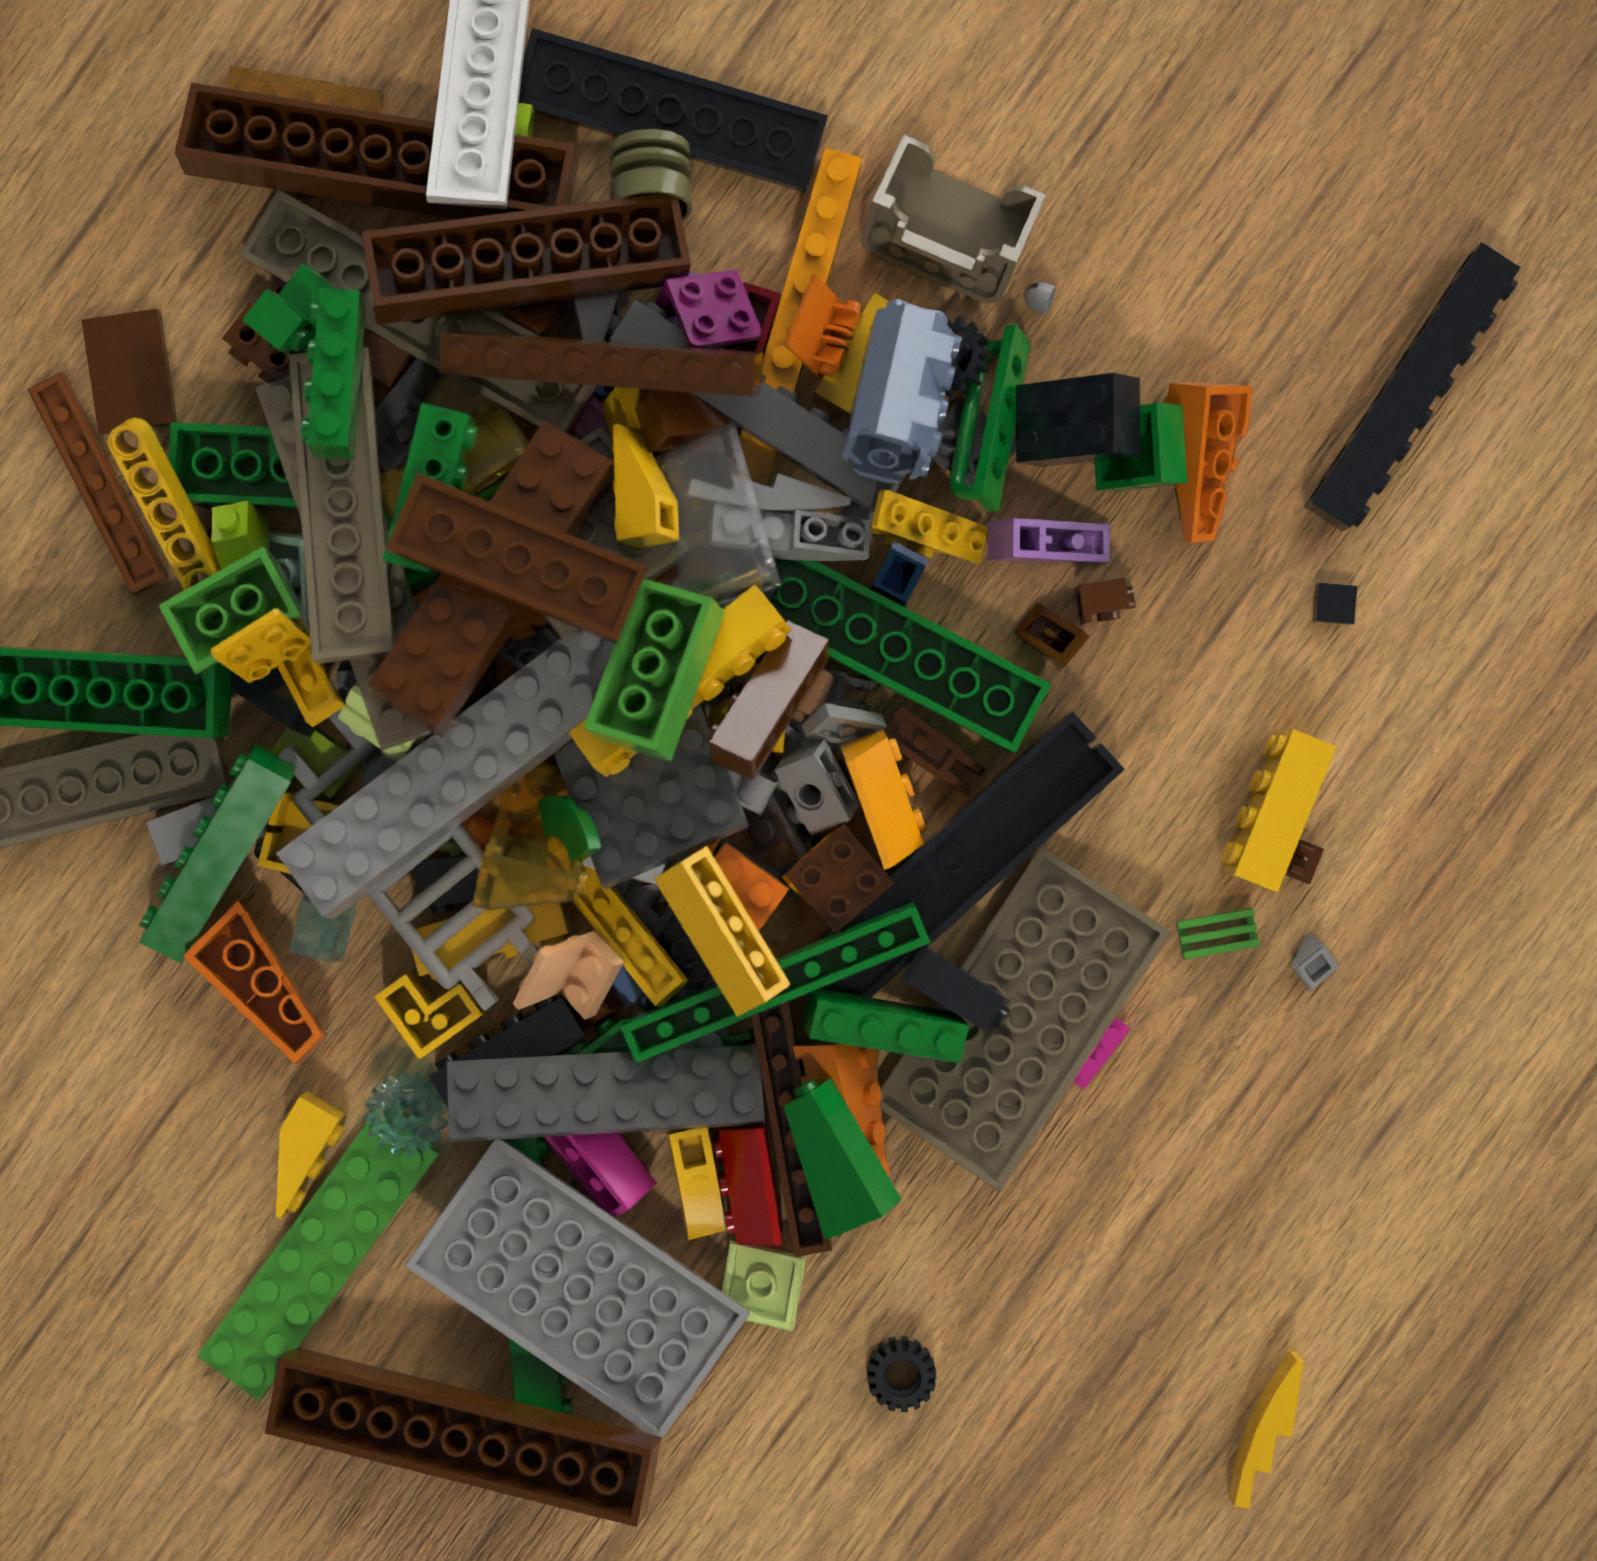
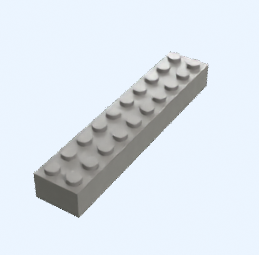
[276,630,615,919]

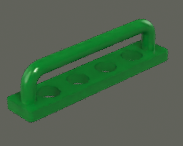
[949,324,1030,512]

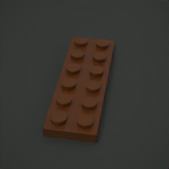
[386,473,647,644]

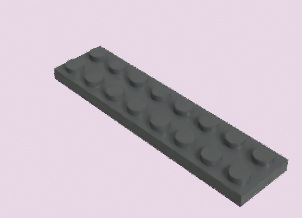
[447,1045,765,1142]

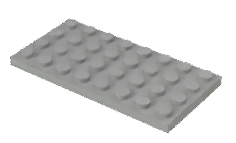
[405,1139,750,1438]

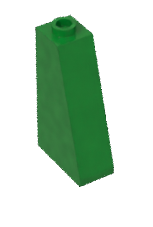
[783,1077,902,1240]

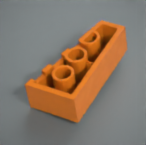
[183,900,327,1064]
[793,1040,889,1177]

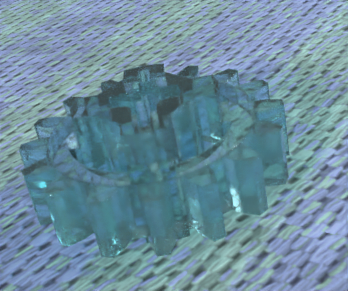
[363,1071,448,1156]

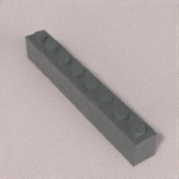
[609,300,895,515]

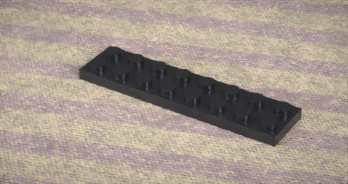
[519,28,828,193]

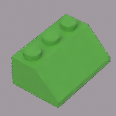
[159,547,302,674]

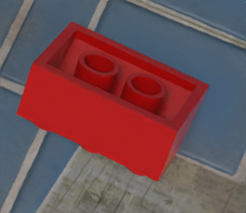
[713,1117,783,1246]

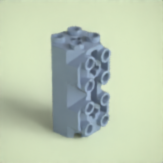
[841,299,962,484]

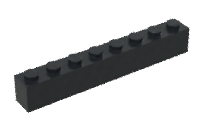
[1304,242,1521,531]

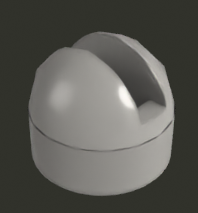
[1024,282,1056,316]

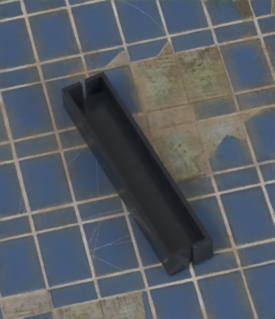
[804,712,1125,998]

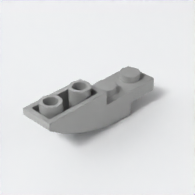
[709,503,870,561]

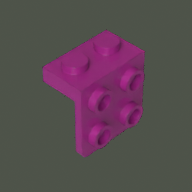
[655,269,761,348]

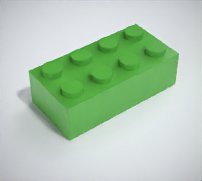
[584,578,725,762]

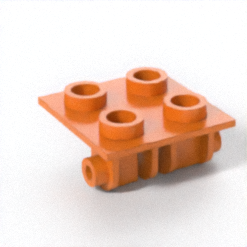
[784,274,862,379]

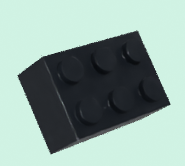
[1016,373,1140,467]

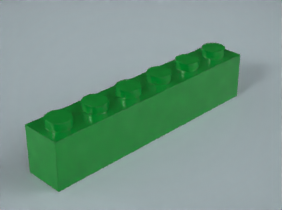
[138,744,296,963]

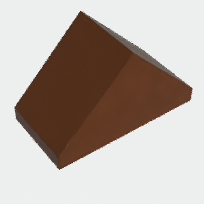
[1014,602,1090,669]

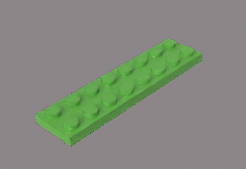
[197,1107,440,1401]

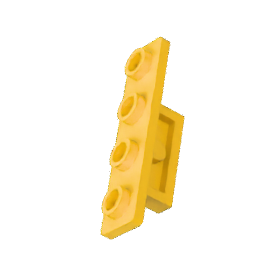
[870,489,988,564]

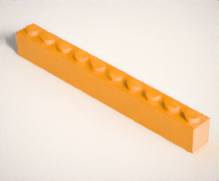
[725,147,862,490]

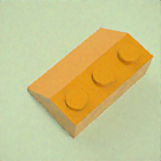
[840,730,927,870]

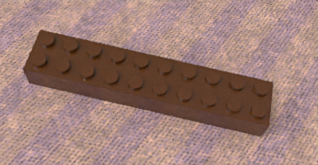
[175,82,578,219]
[265,1348,662,1527]

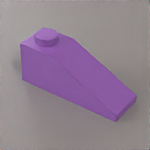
[988,518,1110,563]

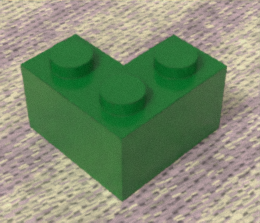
[242,263,338,354]

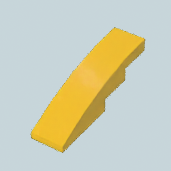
[1228,1351,1304,1509]

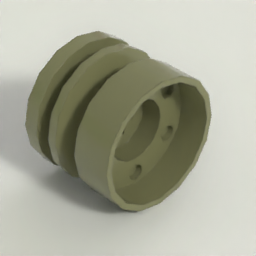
[609,129,692,220]

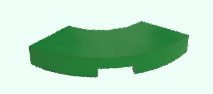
[538,795,601,862]

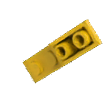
[665,1128,726,1240]

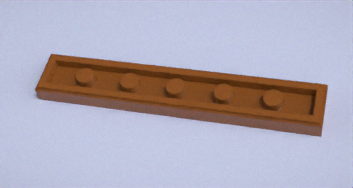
[27,372,169,595]

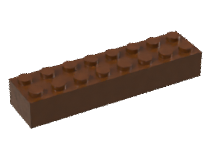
[362,193,691,325]
[367,421,614,738]

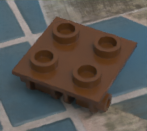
[785,824,894,934]

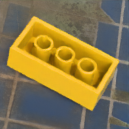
[1219,729,1337,892]

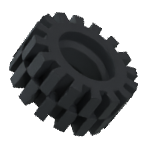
[867,1336,937,1413]

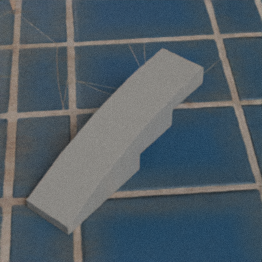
[684,473,852,512]

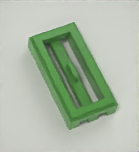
[1176,908,1260,960]

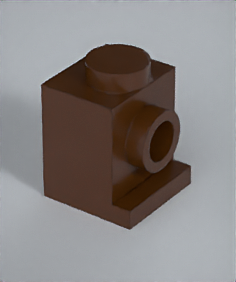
[1075,578,1135,625]

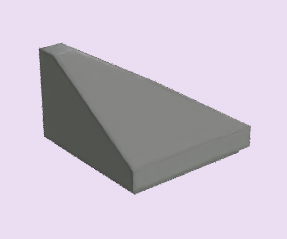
[1291,932,1340,991]

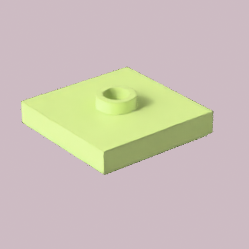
[722,1237,807,1331]

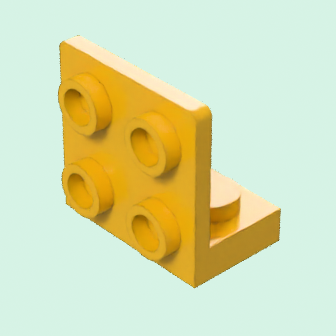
[210,609,311,683]

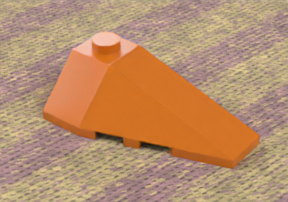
[1166,382,1253,543]

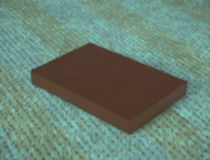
[82,308,177,435]

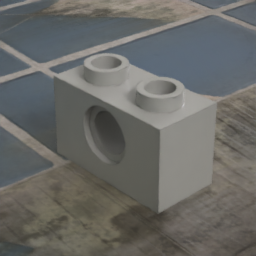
[774,739,860,835]

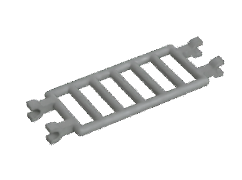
[278,708,539,1011]

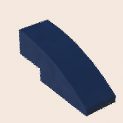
[871,541,930,607]

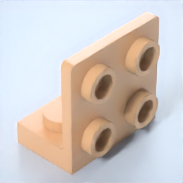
[513,930,624,1019]

